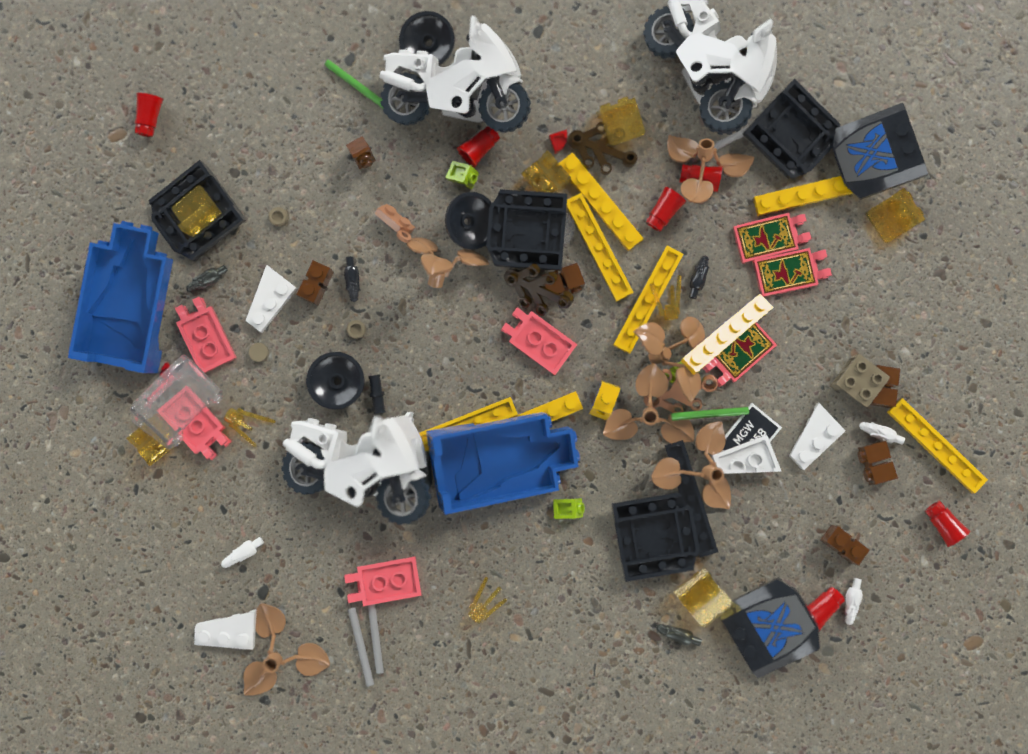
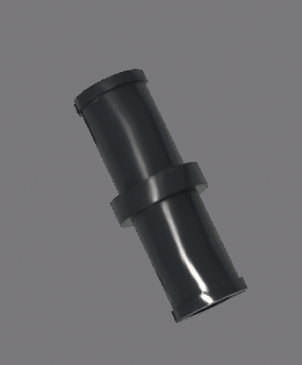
[368,375,386,414]

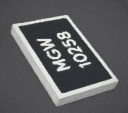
[721,403,782,452]

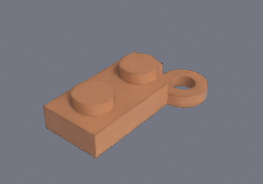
[374,204,415,243]

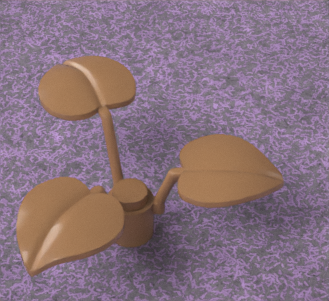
[667,135,755,203]
[406,237,489,288]
[634,317,705,402]
[603,363,695,443]
[651,421,731,509]
[244,603,330,695]

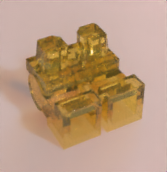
[521,150,571,193]
[126,415,181,466]

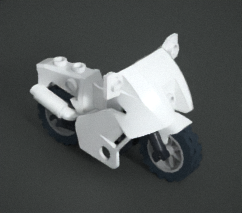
[643,0,777,135]
[379,16,531,133]
[281,412,431,525]

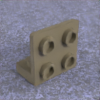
[830,354,890,407]

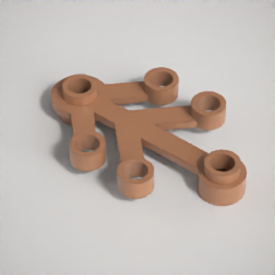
[644,367,718,412]

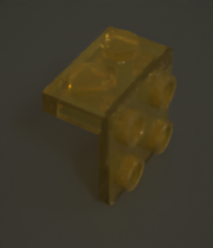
[596,96,645,146]
[172,186,221,237]
[866,188,926,243]
[674,568,733,628]

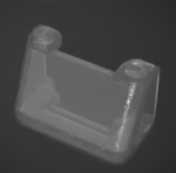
[130,355,223,450]

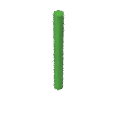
[325,60,384,109]
[671,407,749,421]

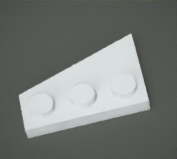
[246,265,297,333]
[789,403,845,470]
[712,435,782,474]
[194,609,257,650]

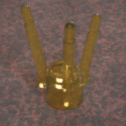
[650,275,681,320]
[224,408,276,447]
[468,577,507,624]

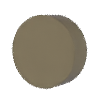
[269,207,289,227]
[347,320,366,340]
[249,343,269,362]

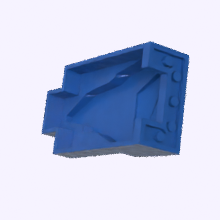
[68,221,173,373]
[426,412,580,515]

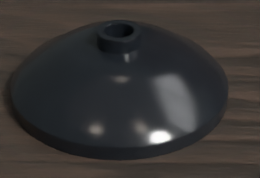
[399,11,455,66]
[445,192,492,250]
[306,352,365,410]

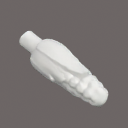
[859,422,905,445]
[221,537,264,568]
[845,578,863,625]

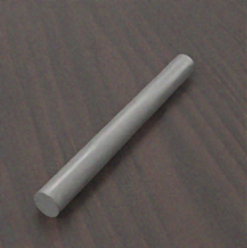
[690,126,748,163]
[368,604,384,674]
[348,607,374,687]

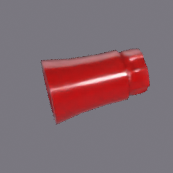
[135,93,164,137]
[457,126,500,168]
[680,164,723,193]
[646,187,686,232]
[924,500,970,547]
[807,587,845,632]

